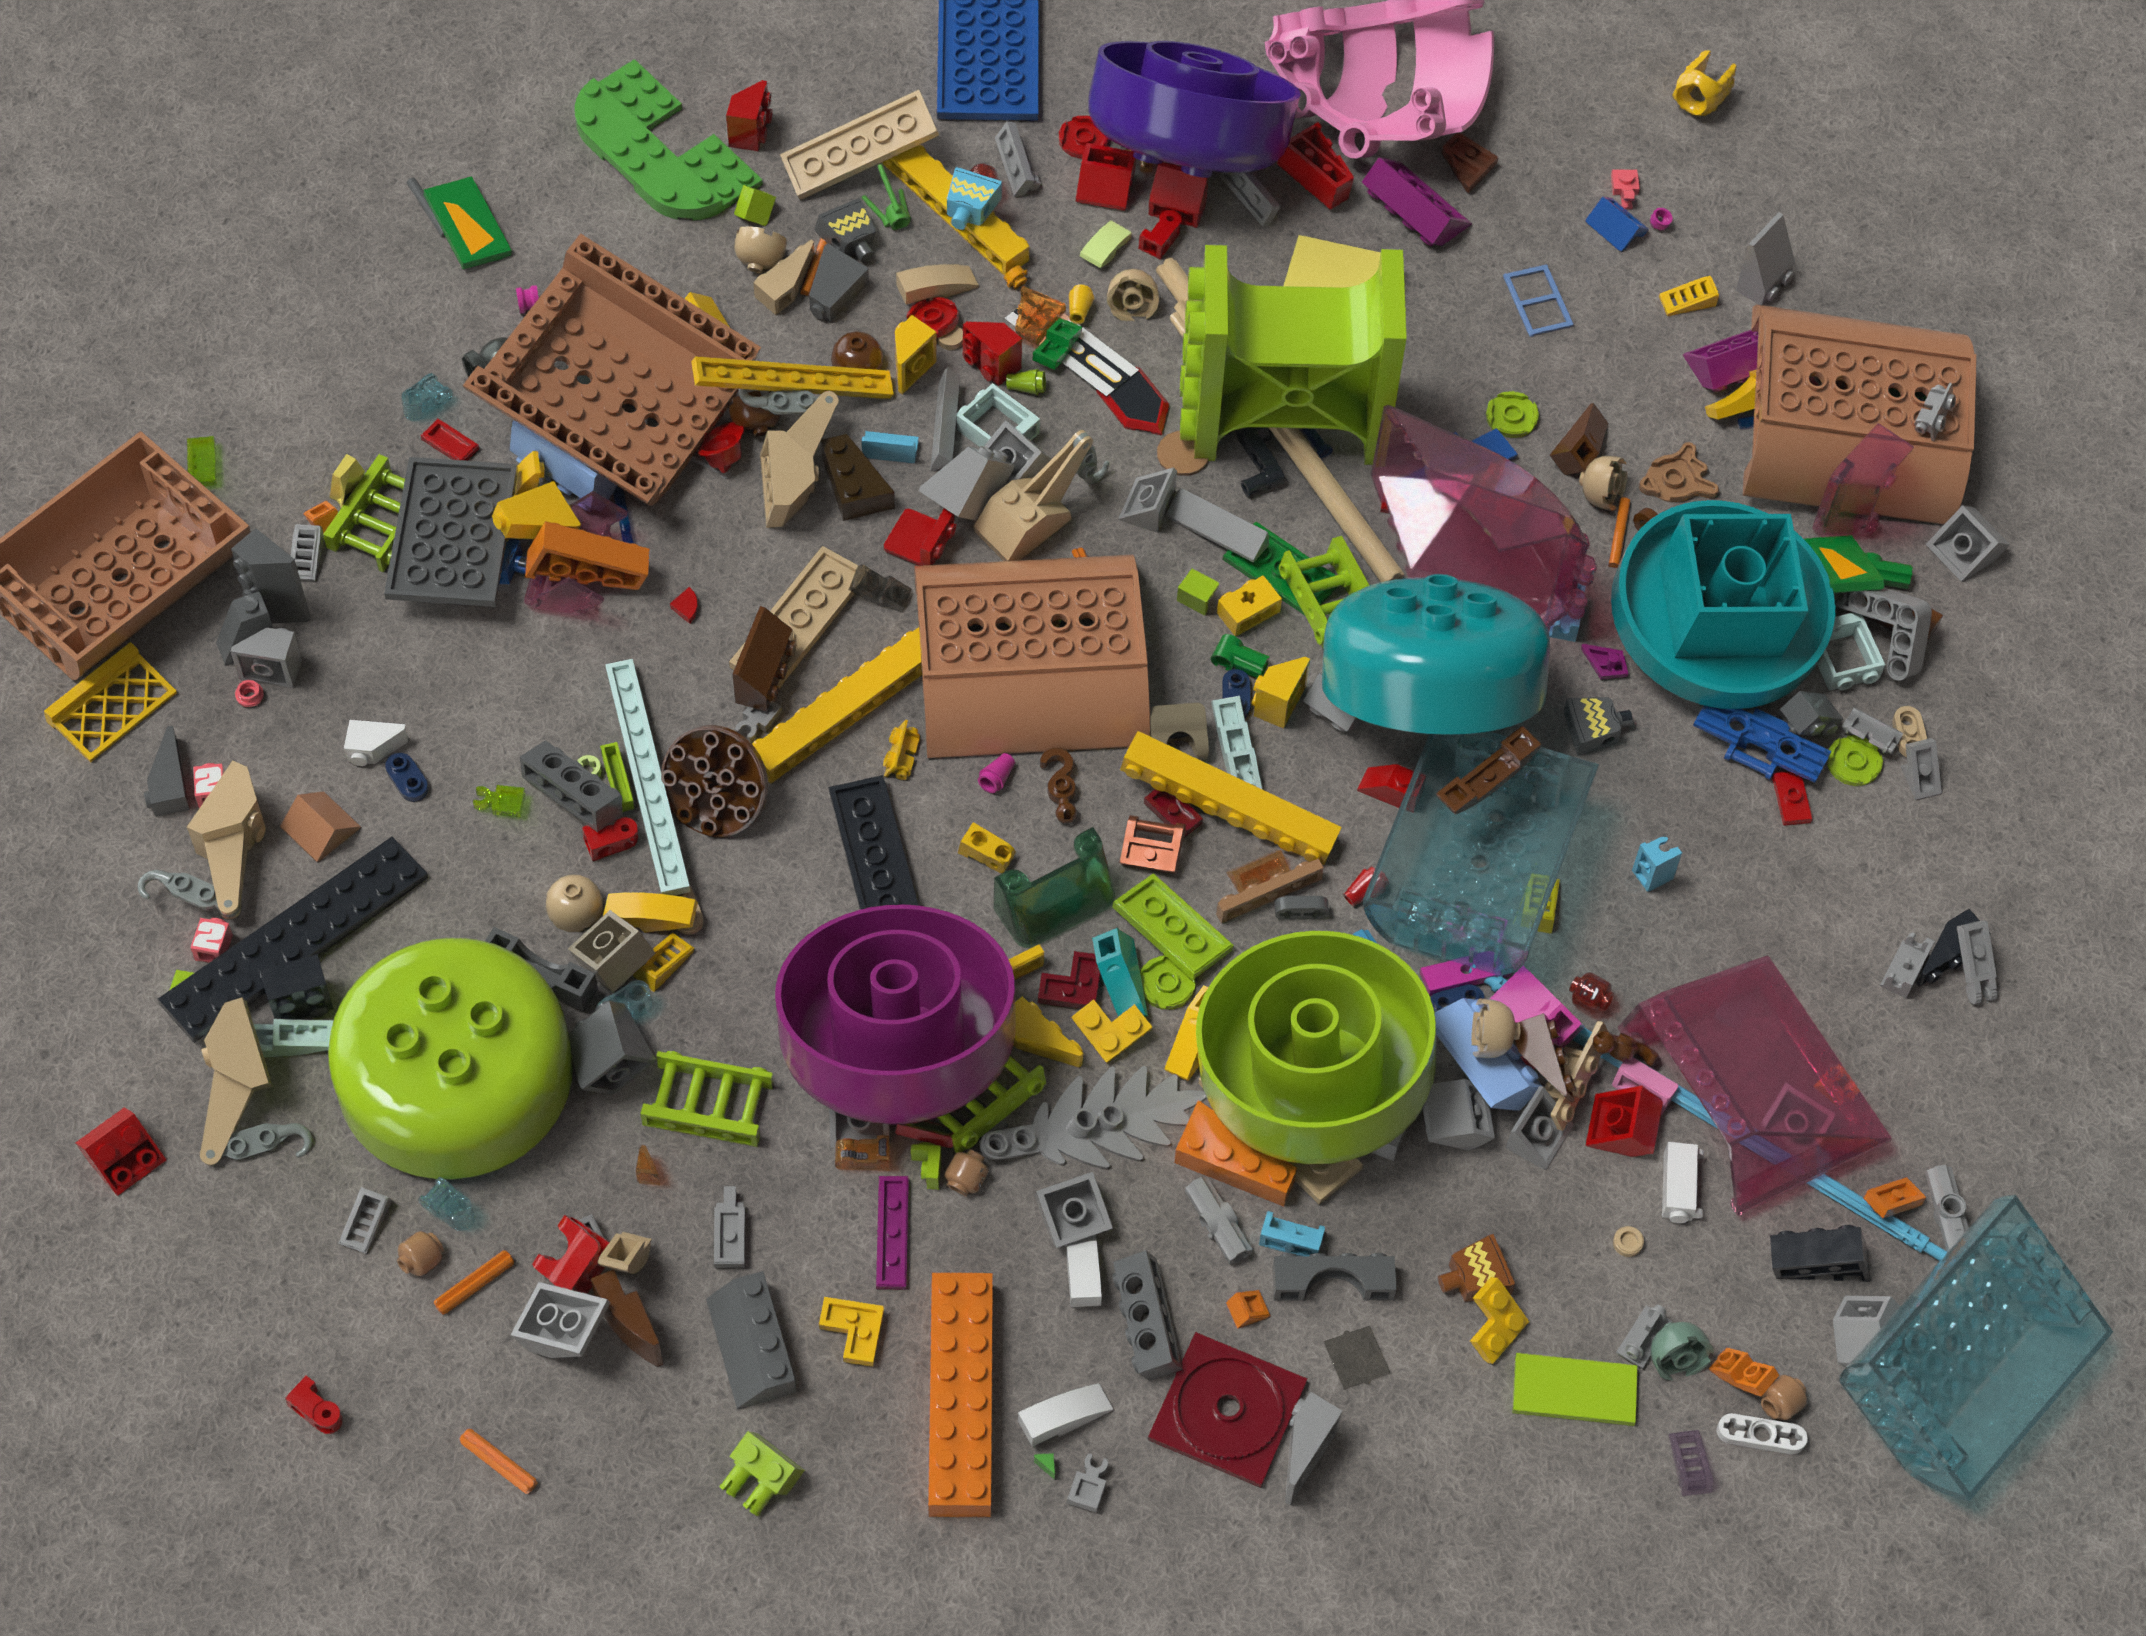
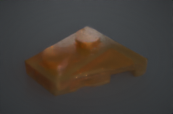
[1015,286,1066,345]

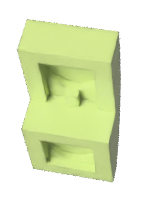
[1080,221,1132,268]

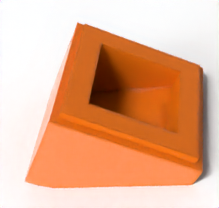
[303,501,338,533]
[1226,1290,1270,1329]

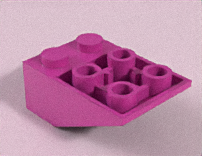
[1490,965,1585,1048]

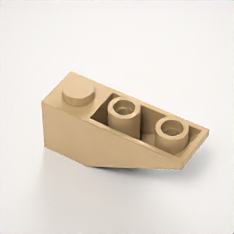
[753,239,815,315]

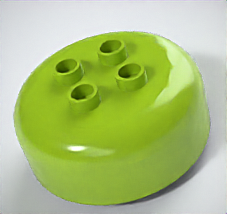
[1196,931,1436,1164]
[328,938,573,1179]

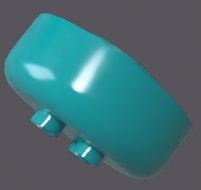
[1322,574,1550,734]

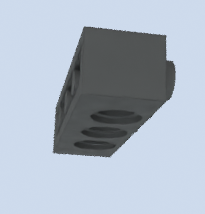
[520,740,623,832]
[1112,1250,1183,1380]

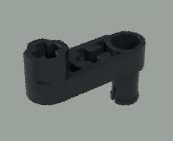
[1236,427,1285,496]

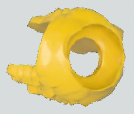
[1673,50,1737,116]

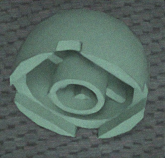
[1651,1322,1714,1380]

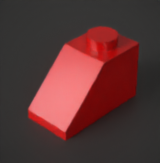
[1357,764,1422,812]

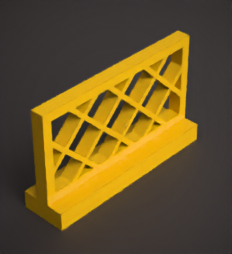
[44,642,177,762]

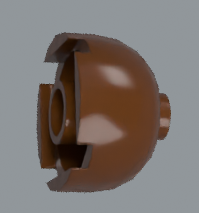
[831,331,884,370]
[727,390,782,436]

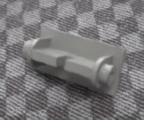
[1914,383,1956,441]
[1842,707,1903,756]
[1616,1305,1672,1369]

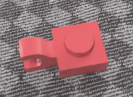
[1611,170,1640,209]

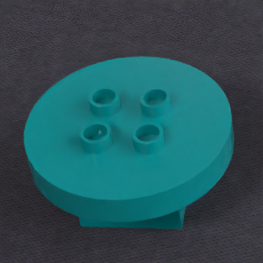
[1611,500,1835,709]

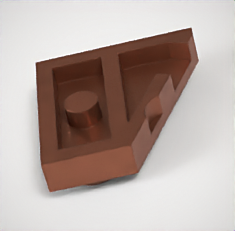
[1442,132,1499,193]

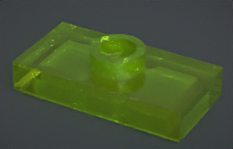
[187,436,217,487]

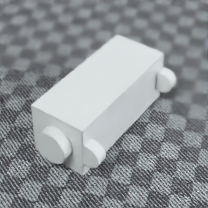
[1662,1142,1704,1223]

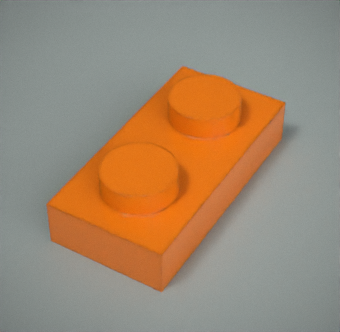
[1863,1177,1926,1218]

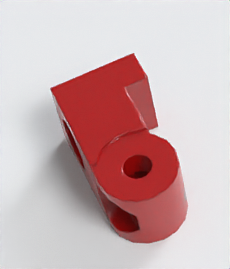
[1138,210,1181,260]
[582,817,638,861]
[285,1375,343,1434]

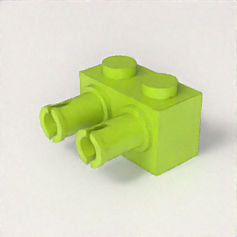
[719,1431,805,1516]

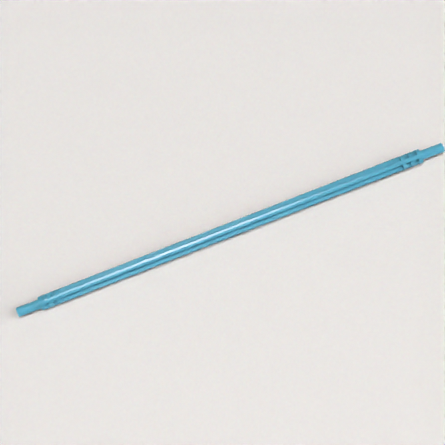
[1468,964,1955,1267]

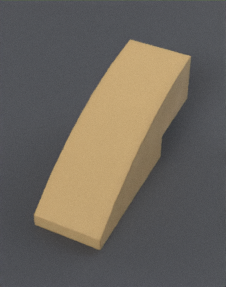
[896,264,979,305]
[598,1232,652,1274]

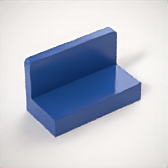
[1585,196,1649,251]

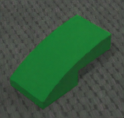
[1032,318,1082,370]

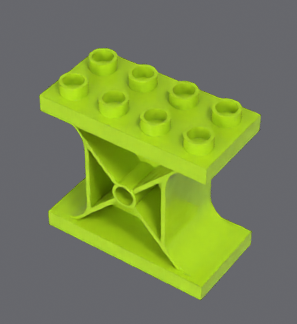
[1180,245,1407,465]

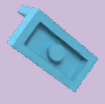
[862,431,919,464]

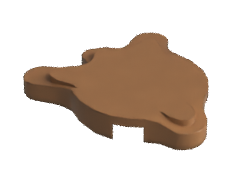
[1639,442,1719,503]

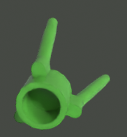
[862,164,911,230]

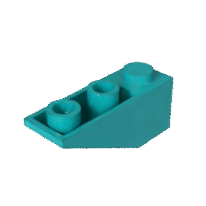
[1092,928,1148,1017]

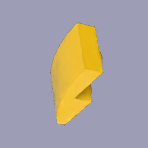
[514,451,544,496]

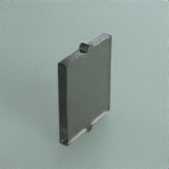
[1323,1326,1390,1390]

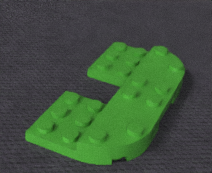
[574,59,763,221]

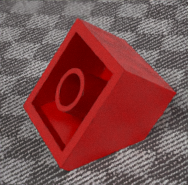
[1585,1085,1663,1157]

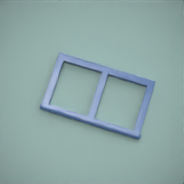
[1503,264,1574,337]

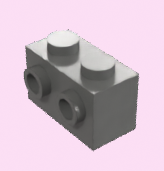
[1780,691,1843,737]

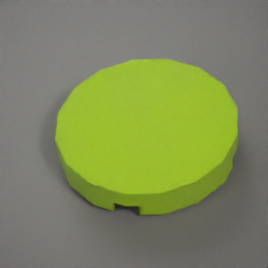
[1486,391,1539,438]
[1826,735,1883,786]
[1140,956,1195,1010]

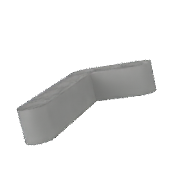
[1834,588,1932,681]

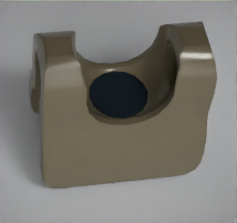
[1150,702,1209,761]

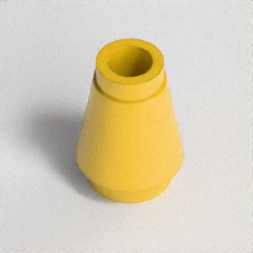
[1069,284,1094,324]

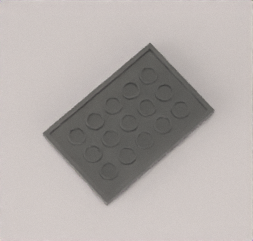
[384,457,518,607]

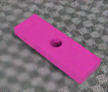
[1420,948,1512,996]

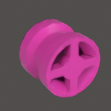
[516,285,539,314]

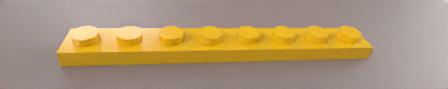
[691,357,894,399]

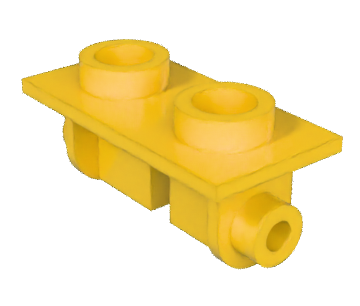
[883,720,920,780]

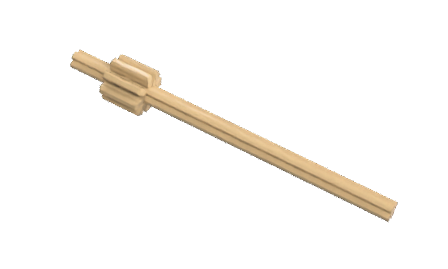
[1156,258,1404,582]

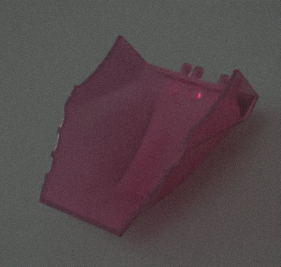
[1371,405,1597,629]

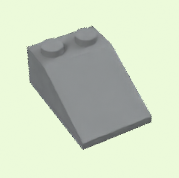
[1736,212,1795,305]
[511,1282,610,1358]
[1285,1392,1342,1505]

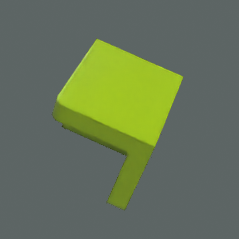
[734,185,776,226]
[1177,568,1219,616]

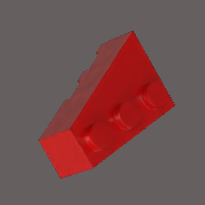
[1277,122,1354,210]

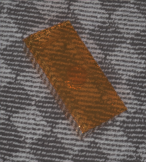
[1226,850,1290,893]

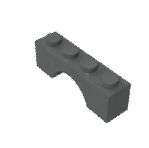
[485,927,598,1012]
[1272,1253,1396,1301]

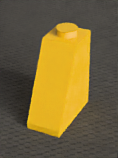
[492,481,581,539]

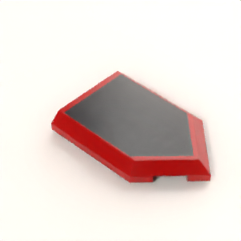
[1096,367,1169,436]

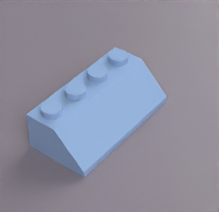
[510,420,617,509]
[1434,998,1542,1111]

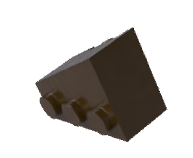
[821,434,895,521]

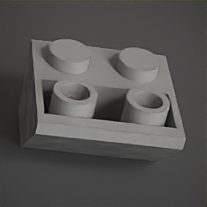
[1423,1079,1495,1151]
[1833,1296,1911,1368]

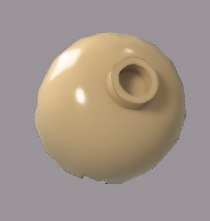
[734,226,788,273]
[1107,269,1159,321]
[1579,456,1627,511]
[546,875,603,932]
[1471,998,1520,1058]

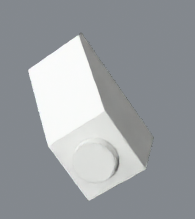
[344,720,409,766]

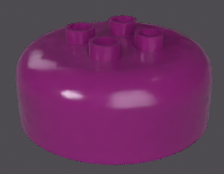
[775,905,1016,1124]

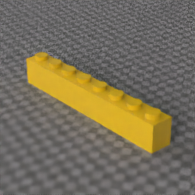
[881,145,1030,276]
[752,627,922,784]
[1120,731,1342,865]

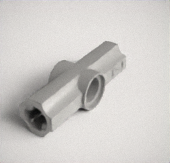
[1925,1165,1974,1257]
[1185,1177,1252,1264]

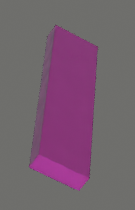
[876,1176,909,1290]

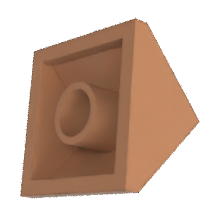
[280,791,361,863]

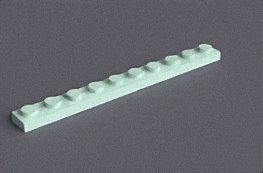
[605,659,690,896]

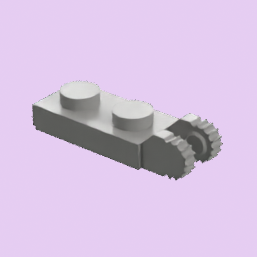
[1957,921,1997,1005]

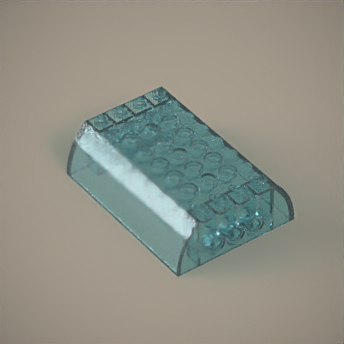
[1363,731,1599,977]
[1839,1195,2113,1501]

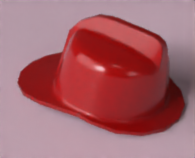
[698,422,744,473]

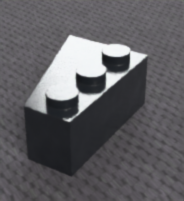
[1770,1225,1870,1282]

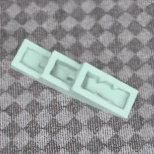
[1211,696,1262,789]
[254,1019,333,1057]

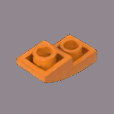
[1709,1348,1779,1397]

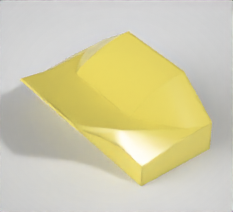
[330,454,365,508]

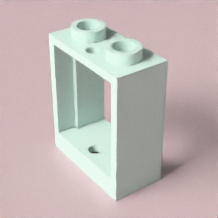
[956,383,1040,447]
[1817,612,1885,691]

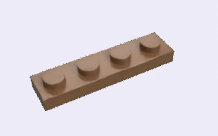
[1216,859,1324,924]

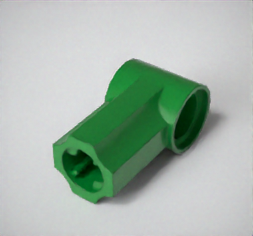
[1865,552,1913,589]
[1210,634,1270,678]

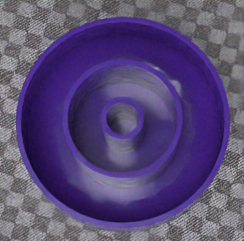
[1088,41,1301,178]

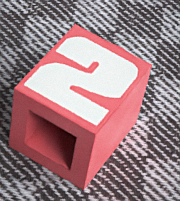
[193,763,225,808]
[190,918,233,963]

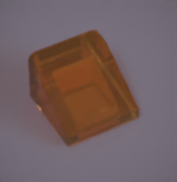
[636,1145,660,1185]

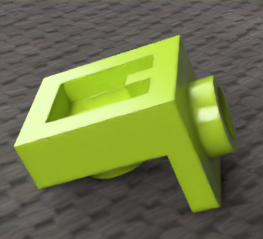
[911,1142,941,1190]

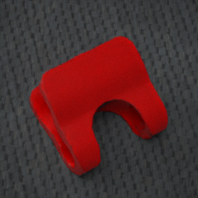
[532,1215,610,1294]

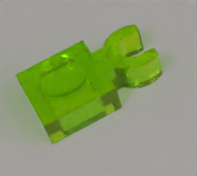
[473,785,526,818]

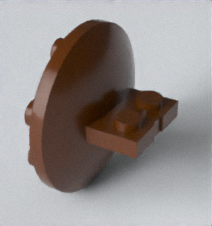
[661,725,768,837]

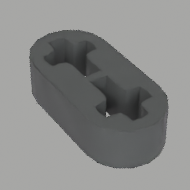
[1274,896,1329,920]

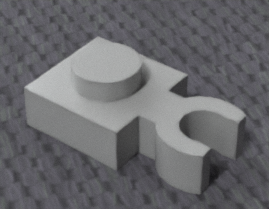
[735,702,782,743]
[1067,1453,1108,1513]

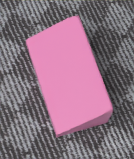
[1612,1058,1678,1115]

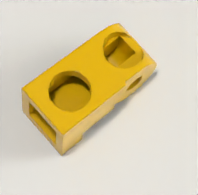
[958,822,1016,873]

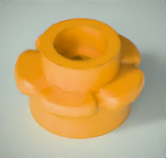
[1004,265,1028,289]

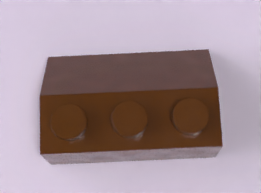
[732,606,797,712]

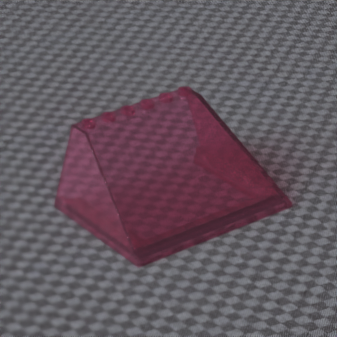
[1618,955,1892,1216]

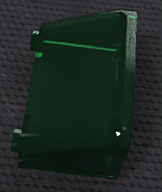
[993,827,1115,948]

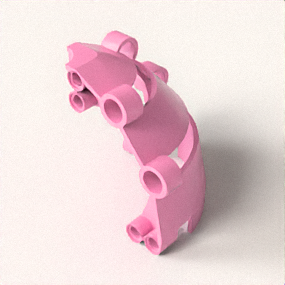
[1264,0,1494,159]

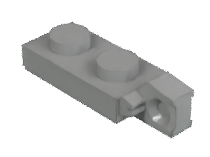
[714,1186,745,1268]

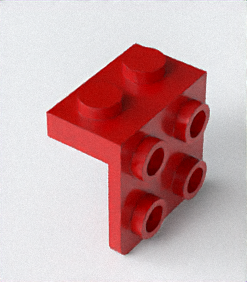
[884,508,957,566]

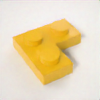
[1071,999,1153,1064]
[1470,1277,1530,1364]
[819,1297,884,1367]

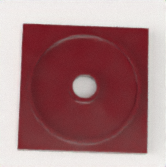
[1147,1332,1308,1488]

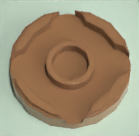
[1157,431,1208,476]

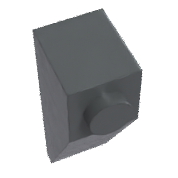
[144,726,190,817]

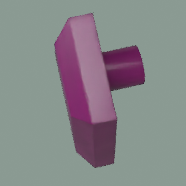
[1581,644,1628,680]

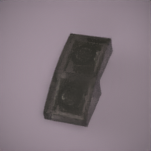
[848,564,912,613]

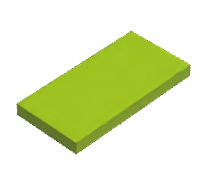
[1112,873,1234,980]
[1512,1353,1637,1426]

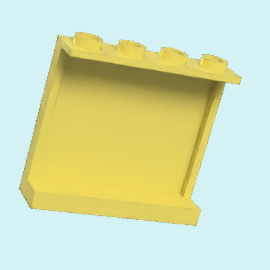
[1284,235,1381,288]

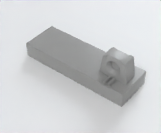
[995,121,1041,197]
[1219,171,1280,227]

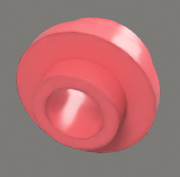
[235,680,264,707]

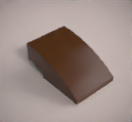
[591,1269,663,1367]

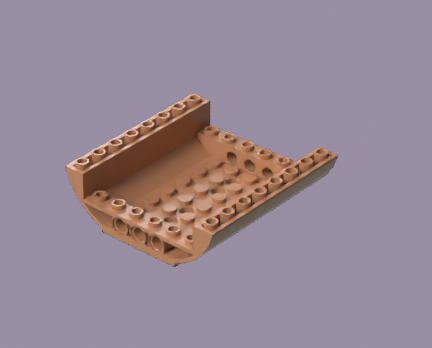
[463,233,761,506]
[1743,305,1977,524]
[914,555,1150,758]

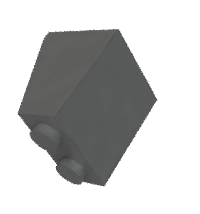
[568,1001,656,1094]

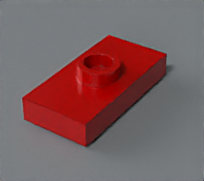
[1772,772,1812,826]

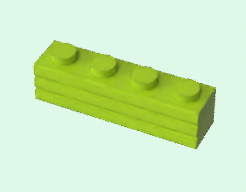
[600,742,634,812]

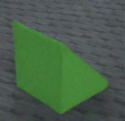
[1034,1453,1055,1480]

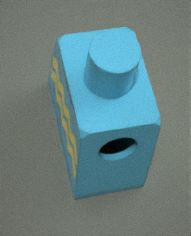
[947,167,1002,230]

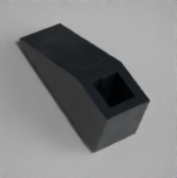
[1916,908,1991,987]

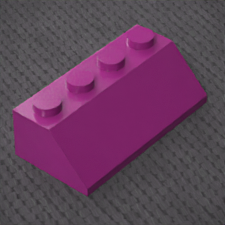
[1362,157,1472,246]
[1683,330,1758,392]

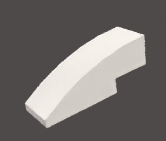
[1066,1235,1102,1307]
[1018,1384,1113,1447]

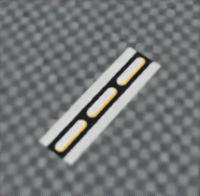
[1005,293,1138,396]

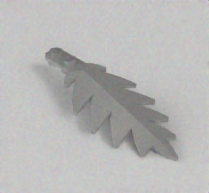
[980,1066,1207,1169]

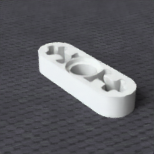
[1717,1414,1807,1454]

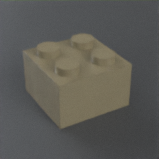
[568,910,655,992]

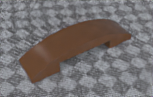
[1436,726,1541,815]

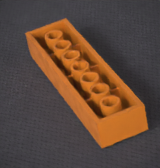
[928,1273,993,1517]

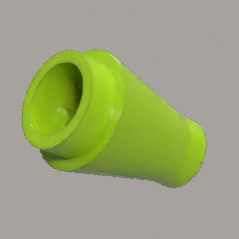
[1006,369,1046,395]

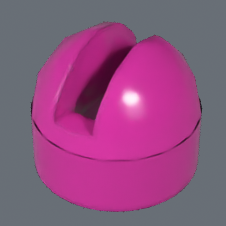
[1650,208,1673,231]

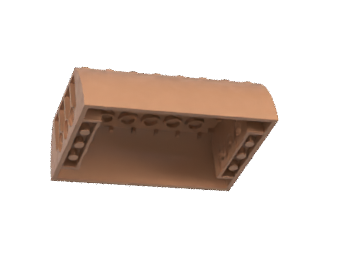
[0,431,250,680]

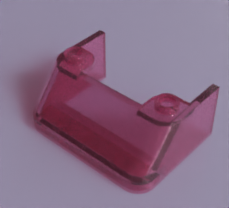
[1812,423,1914,536]
[524,491,628,616]

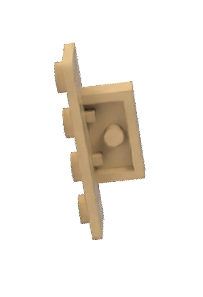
[1544,1021,1608,1131]

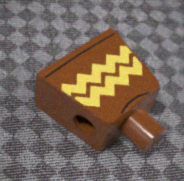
[1438,1234,1515,1302]

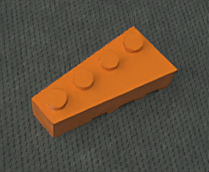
[525,521,650,590]
[1174,1100,1297,1207]

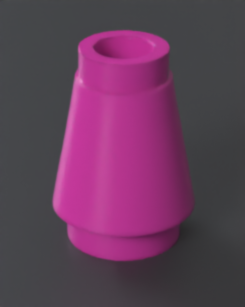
[978,753,1015,793]

